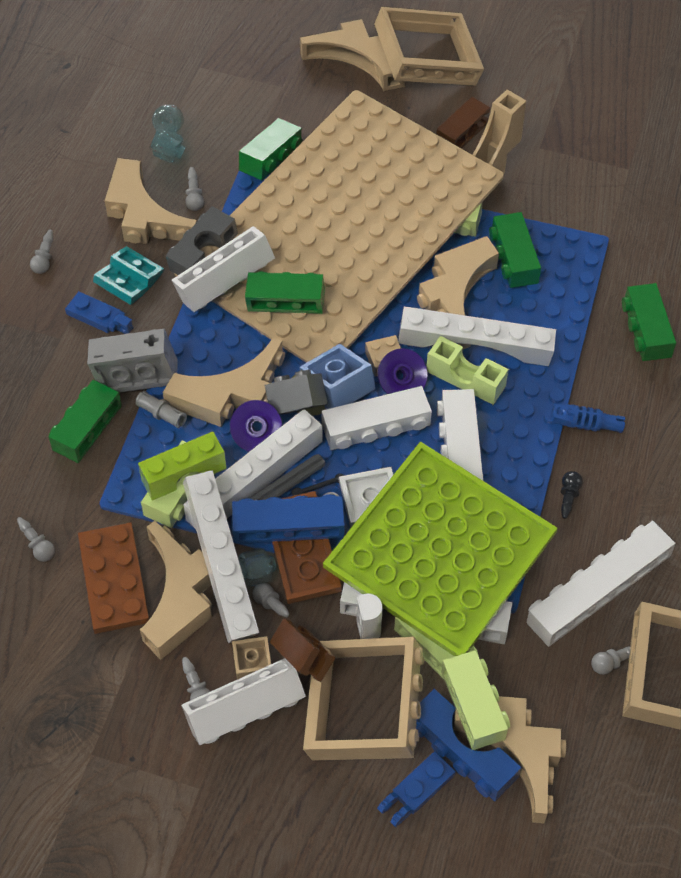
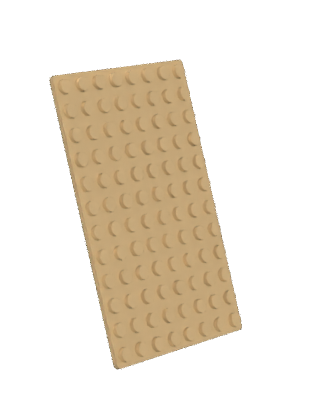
[174,90,504,363]

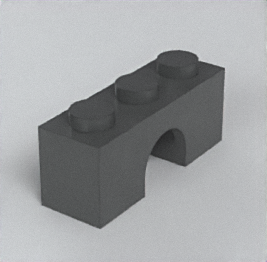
[166,206,238,275]

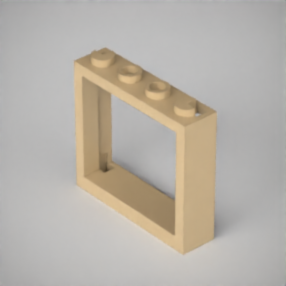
[374,7,484,86]
[622,602,681,730]
[303,637,425,760]

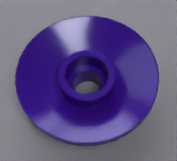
[378,348,428,394]
[230,400,282,452]

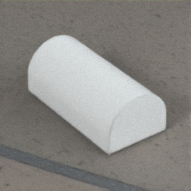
[356,594,382,639]

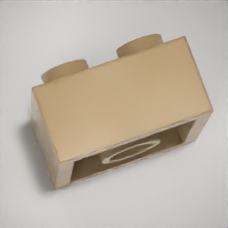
[365,335,401,377]
[232,636,271,680]

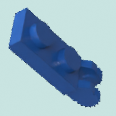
[377,751,456,827]

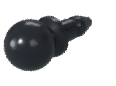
[560,471,583,519]

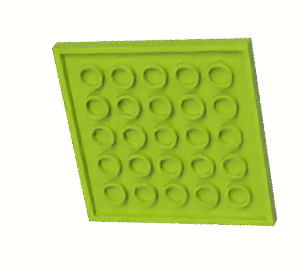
[323,441,557,656]

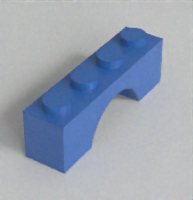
[416,689,522,801]

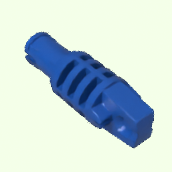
[552,404,625,433]

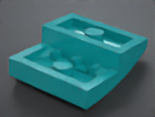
[93,246,164,305]

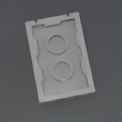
[87,329,178,392]

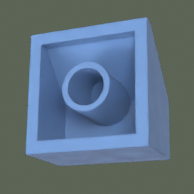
[299,344,375,409]

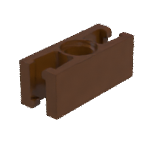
[436,97,490,149]
[270,618,336,682]

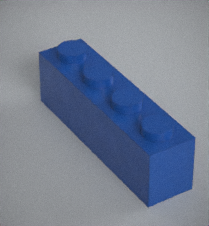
[232,494,344,543]

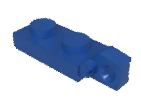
[65,291,133,334]

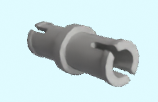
[136,391,187,428]

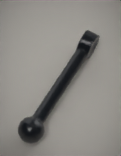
[292,473,344,496]

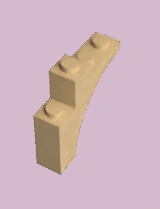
[300,19,405,91]
[472,90,526,174]
[105,158,197,244]
[417,236,499,349]
[163,338,285,427]
[140,521,212,660]
[453,696,566,823]

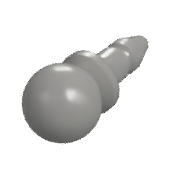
[185,167,204,211]
[30,230,53,274]
[17,517,55,562]
[253,583,289,617]
[591,646,630,675]
[182,657,211,701]

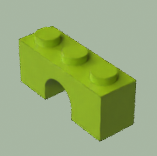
[138,431,226,501]

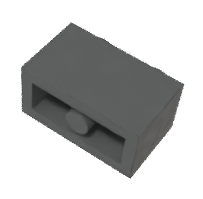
[265,370,328,415]

